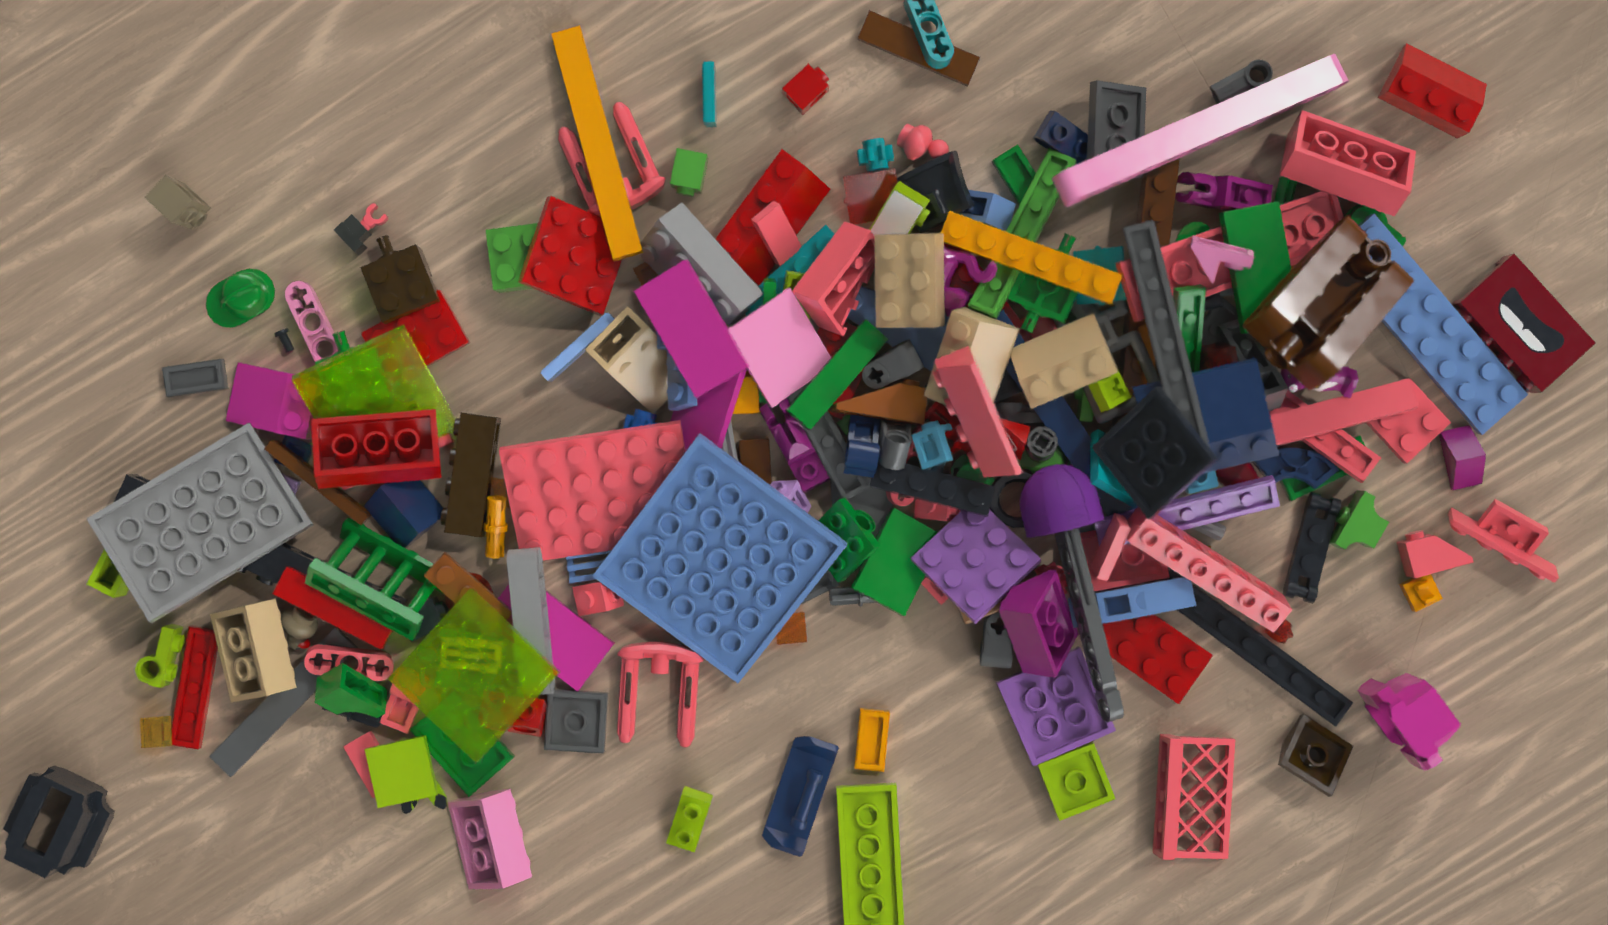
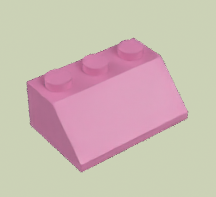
[447,789,532,889]

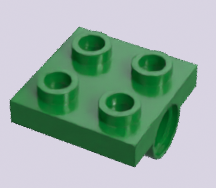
[818,498,881,583]

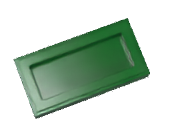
[991,144,1036,205]

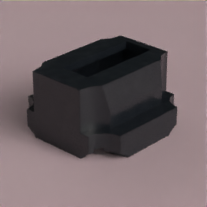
[3,766,115,878]

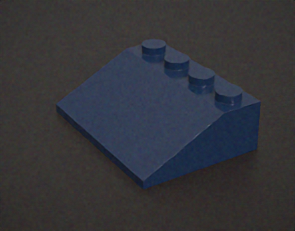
[1133,358,1279,473]

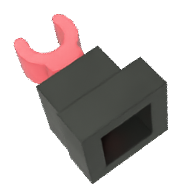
[334,203,388,256]

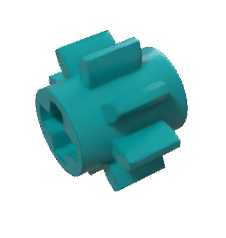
[857,138,894,173]

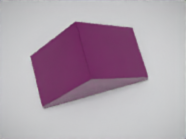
[1439,425,1486,490]

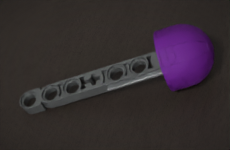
[1020,464,1124,723]

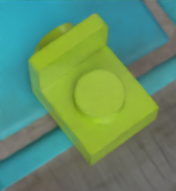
[1088,370,1131,413]

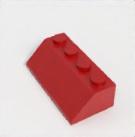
[715,149,831,285]
[311,409,442,489]

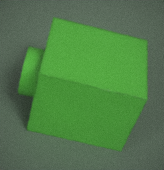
[670,148,709,197]

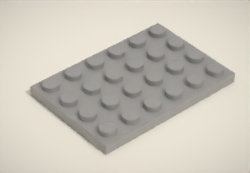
[86,423,314,623]

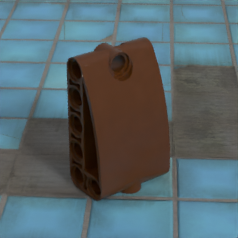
[1242,215,1414,391]

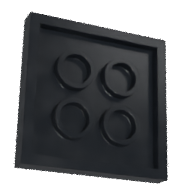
[1092,387,1219,519]

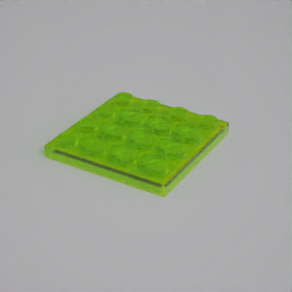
[291,325,456,439]
[388,589,561,763]

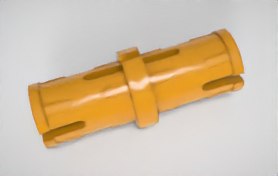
[483,495,508,559]

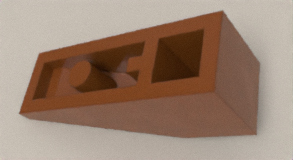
[829,379,928,426]

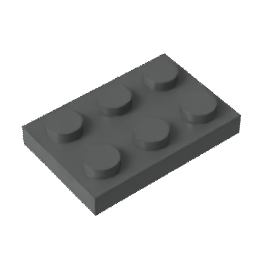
[1087,80,1146,179]

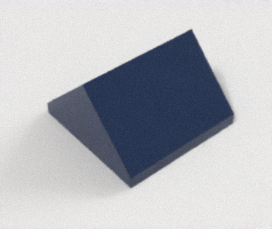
[364,480,444,548]

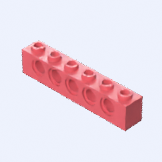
[1127,507,1293,633]

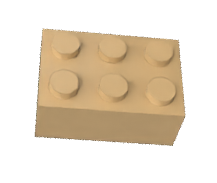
[875,233,945,328]
[210,599,297,703]

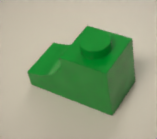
[314,663,387,718]

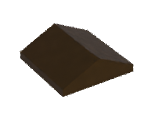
[1278,714,1354,797]

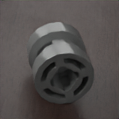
[1025,427,1058,462]

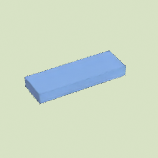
[541,312,615,382]

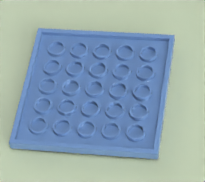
[593,433,847,683]

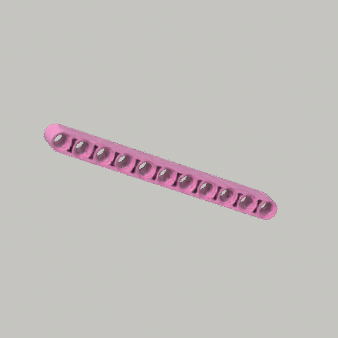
[1052,54,1349,207]

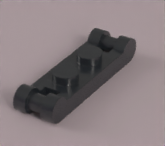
[1283,492,1341,604]

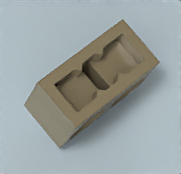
[144,175,211,230]

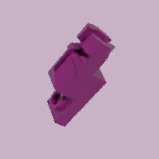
[1175,172,1273,211]
[759,398,830,493]

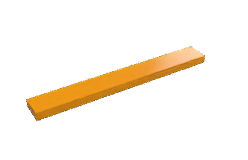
[551,25,643,261]

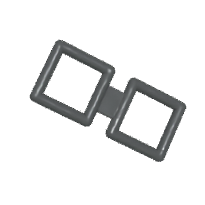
[1054,300,1160,423]

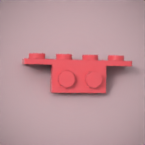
[1448,499,1559,583]

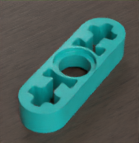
[903,0,954,69]

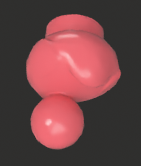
[897,124,949,160]

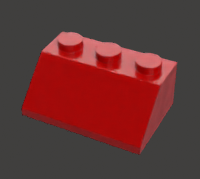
[1377,43,1487,139]

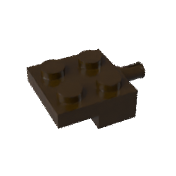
[360,235,440,324]

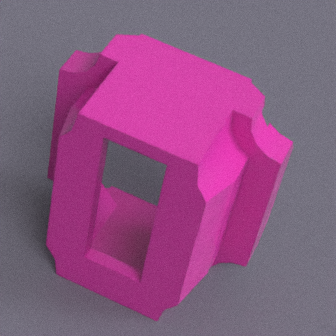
[1357,673,1461,771]

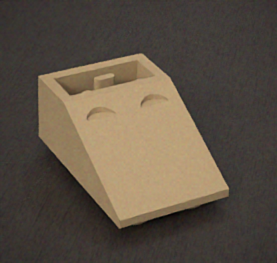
[585,306,668,413]

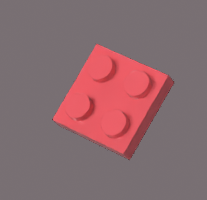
[1366,378,1451,464]

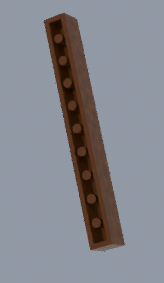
[1111,158,1180,428]

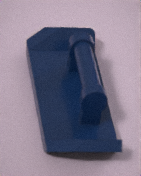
[762,736,839,857]

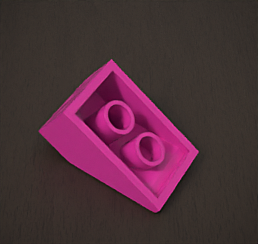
[226,362,325,439]

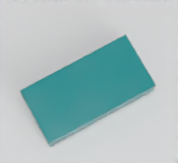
[702,61,717,127]

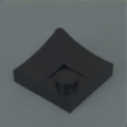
[896,151,975,233]

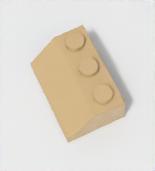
[924,307,1019,405]
[1010,313,1118,409]

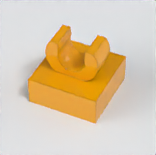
[1399,574,1443,612]

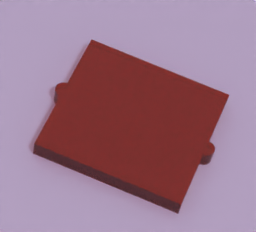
[843,168,897,225]

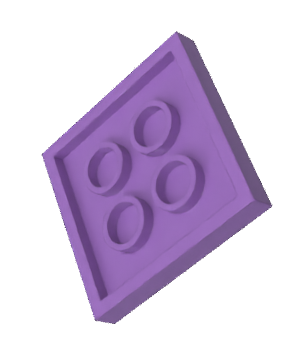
[911,510,1041,624]
[996,647,1116,766]

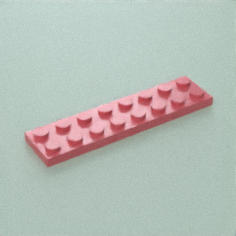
[1115,191,1344,322]

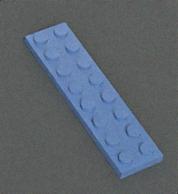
[1359,214,1528,435]

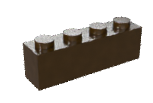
[441,412,501,537]

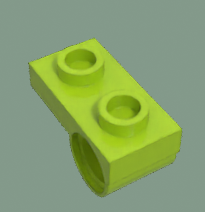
[135,624,185,688]
[666,786,713,853]

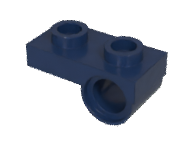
[1033,111,1088,165]
[843,415,880,478]

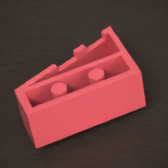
[792,221,875,337]

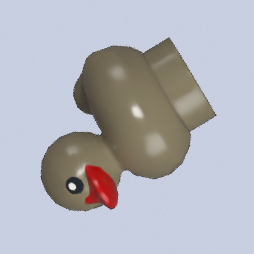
[281,605,318,650]

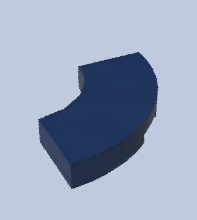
[1252,448,1339,489]

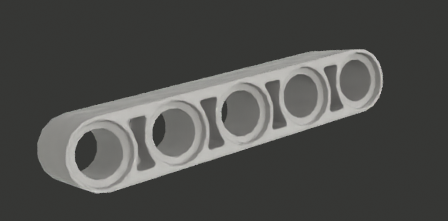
[507,547,555,696]

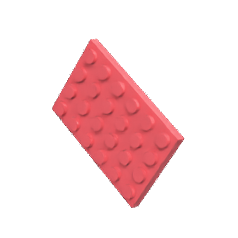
[499,420,686,561]

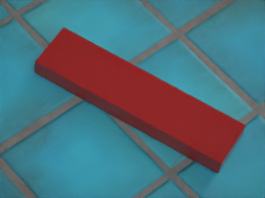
[273,566,392,650]
[169,626,218,750]

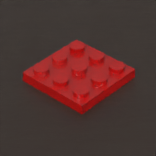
[518,196,622,316]

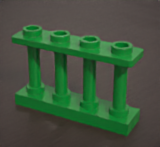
[305,517,444,641]

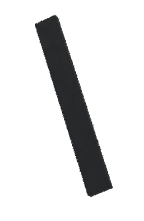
[1144,566,1354,727]

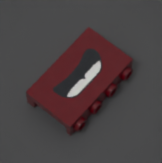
[1452,253,1596,393]

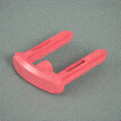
[558,102,666,217]
[617,642,704,748]

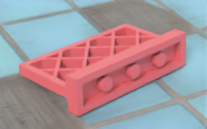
[1153,734,1235,860]

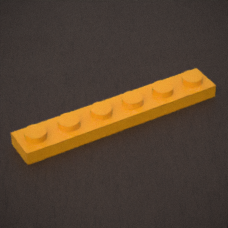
[941,211,1123,305]

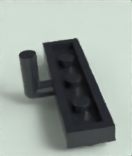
[870,458,996,517]

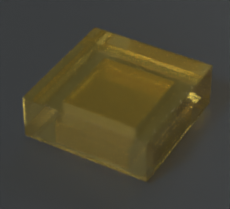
[140,716,172,748]

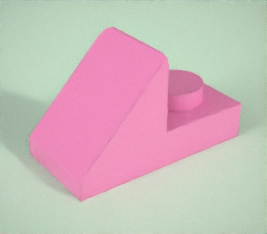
[1191,236,1254,284]

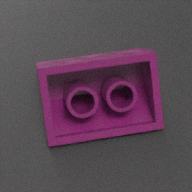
[999,570,1079,678]

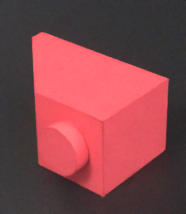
[1397,530,1474,578]

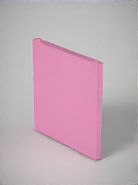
[728,288,831,408]

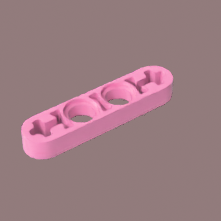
[285,281,338,361]

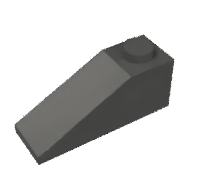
[1218,319,1289,411]

